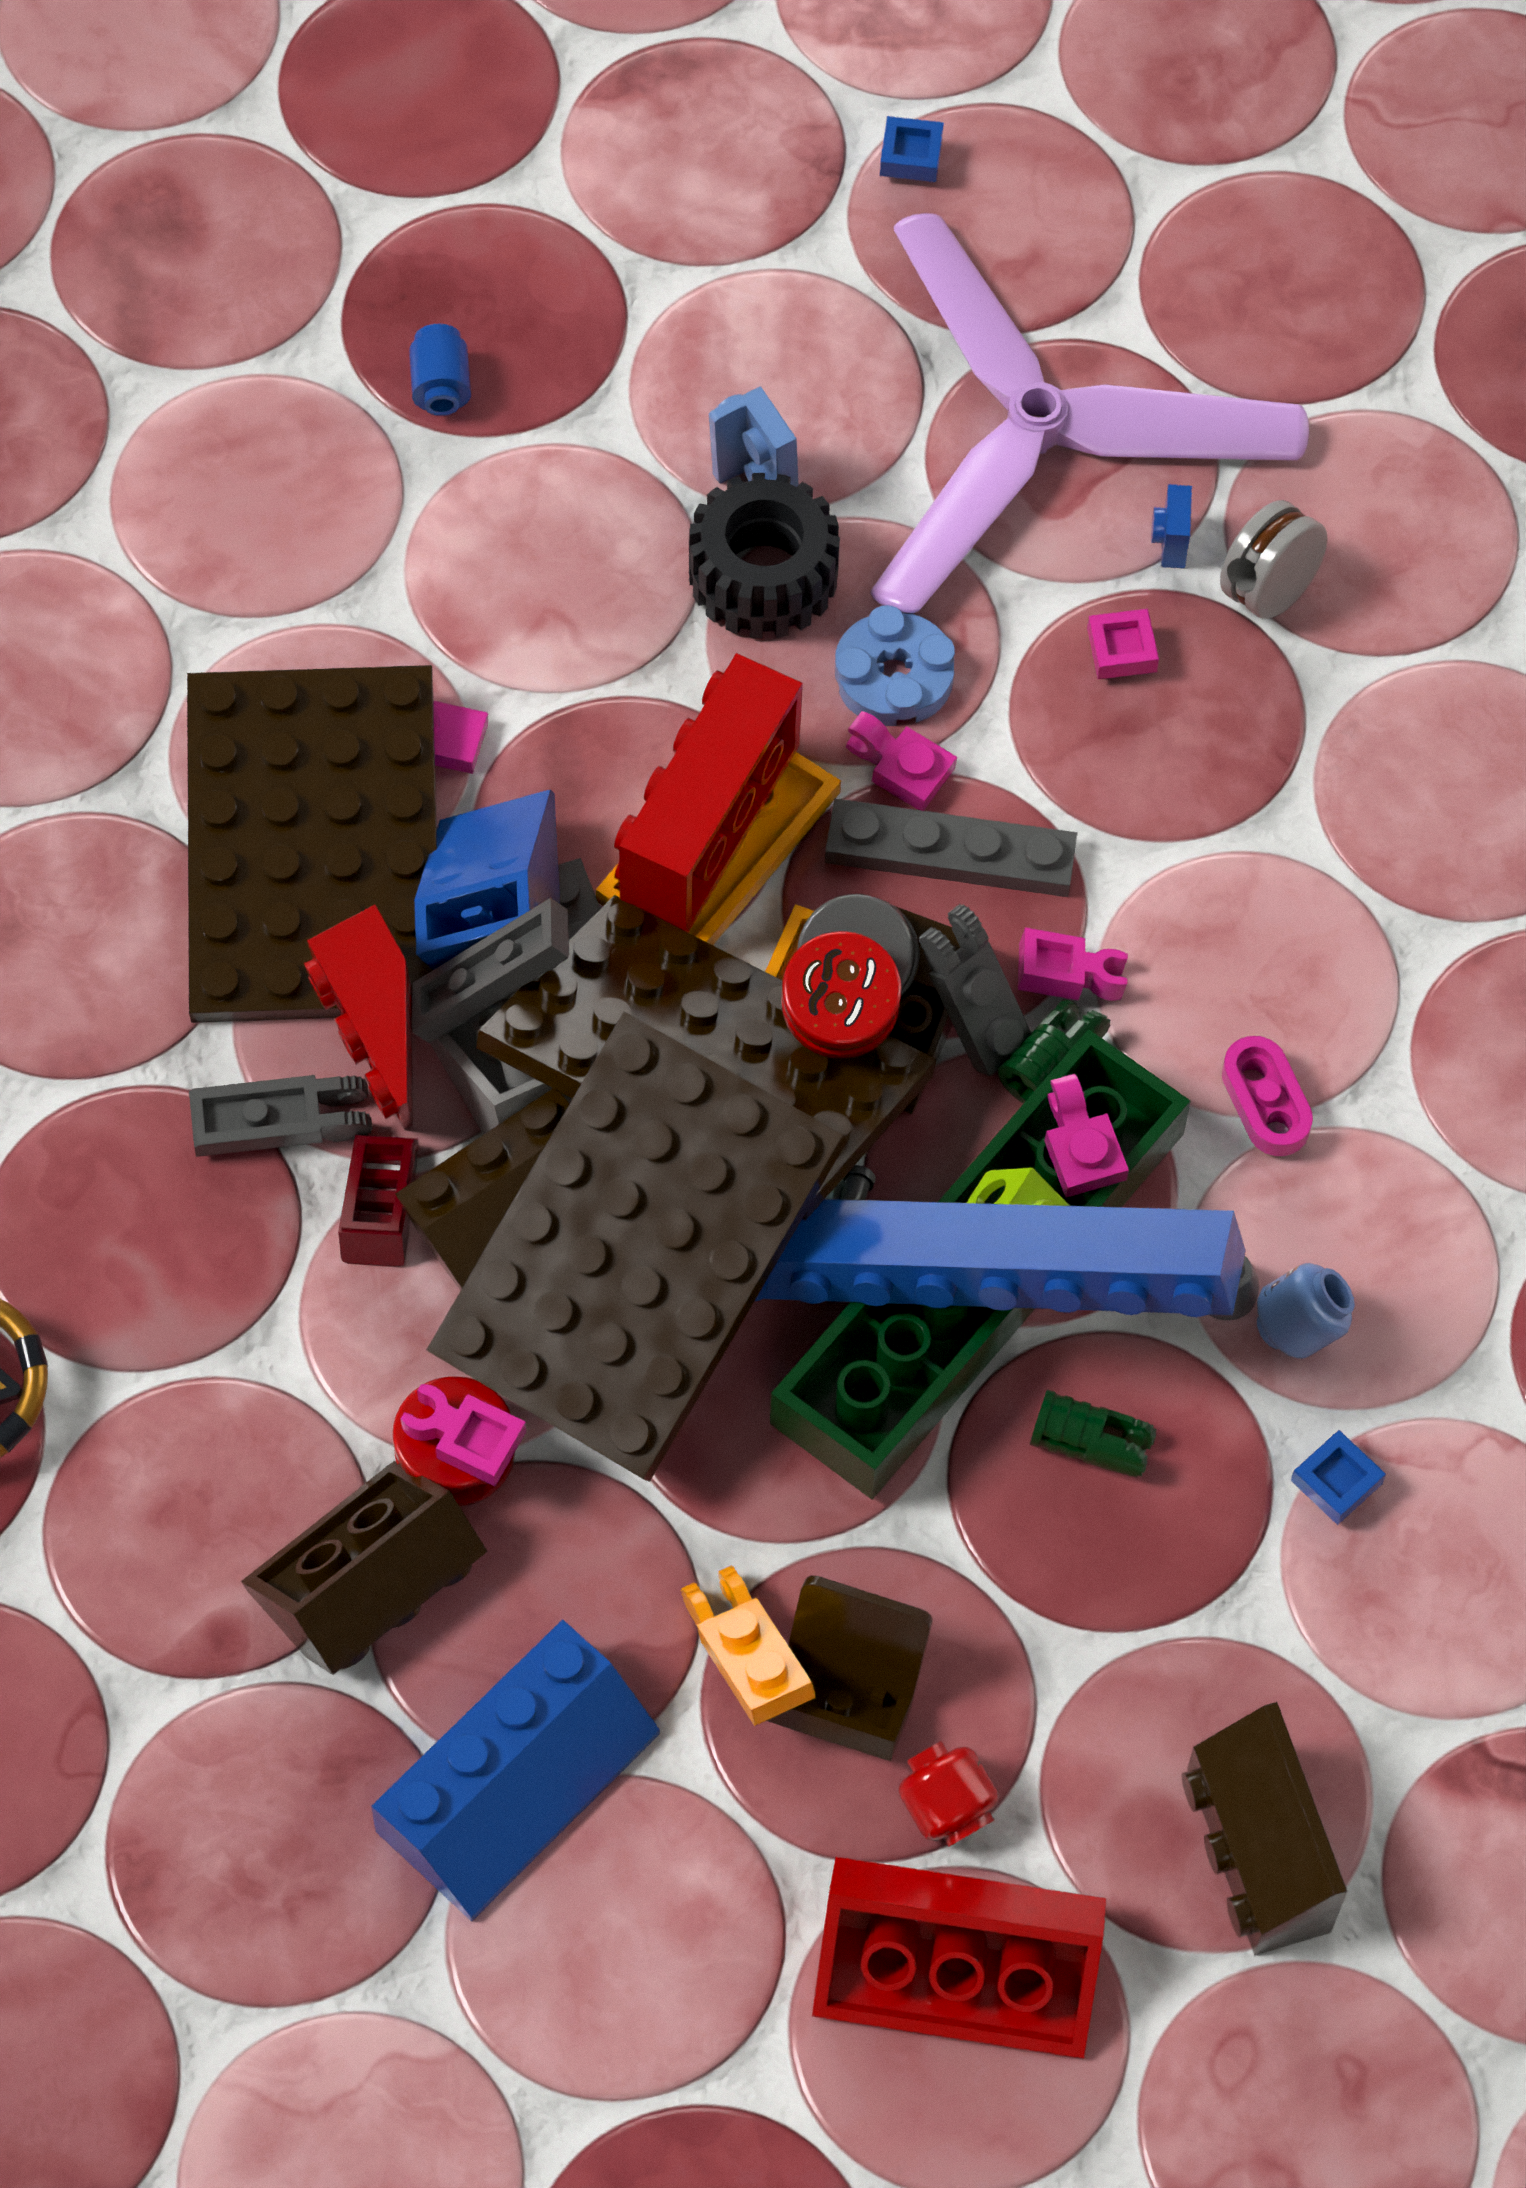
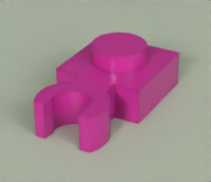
[1018,927,1128,1001]
[401,1384,526,1486]

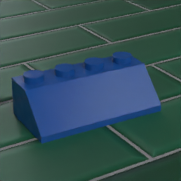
[371,1619,660,1922]

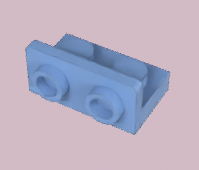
[709,386,799,487]

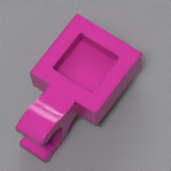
[846,711,957,811]
[1044,1074,1129,1198]

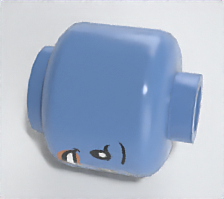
[1257,1263,1355,1359]

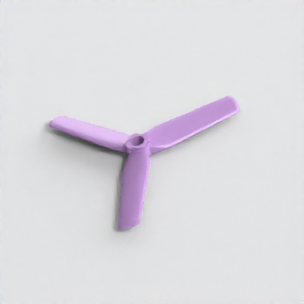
[871,213,1309,614]

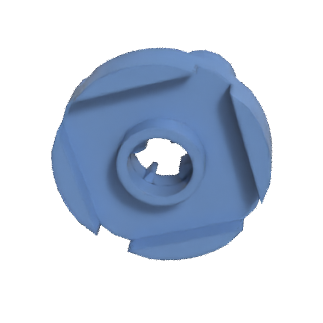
[835,605,955,726]

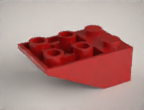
[304,904,413,1130]

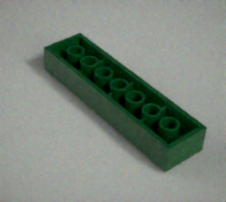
[770,1029,1191,1500]

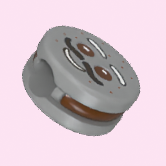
[1220,500,1328,619]

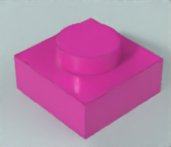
[1087,609,1159,679]

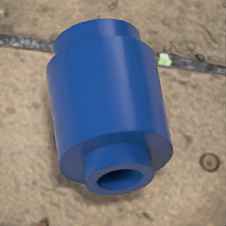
[409,324,471,416]

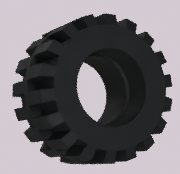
[689,473,840,639]

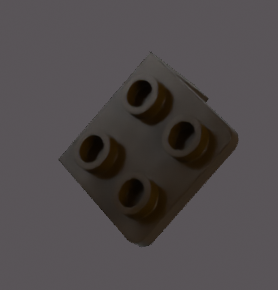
[767,1575,933,1761]

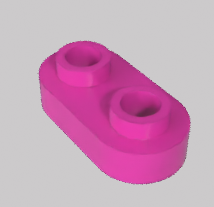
[1222,1036,1313,1156]

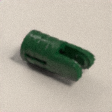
[998,998,1111,1104]
[1030,1389,1157,1478]

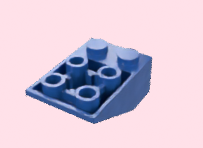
[414,789,560,970]

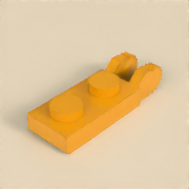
[681,1565,816,1726]

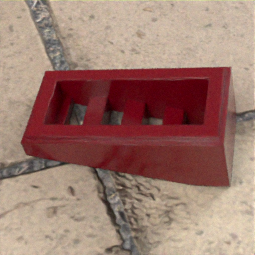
[338,1135,419,1267]

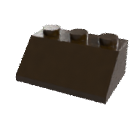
[395,1089,569,1290]
[241,1461,488,1675]
[1182,1702,1347,1956]

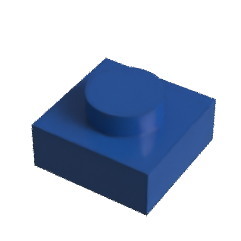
[880,116,944,182]
[1151,484,1192,569]
[1291,1430,1386,1525]

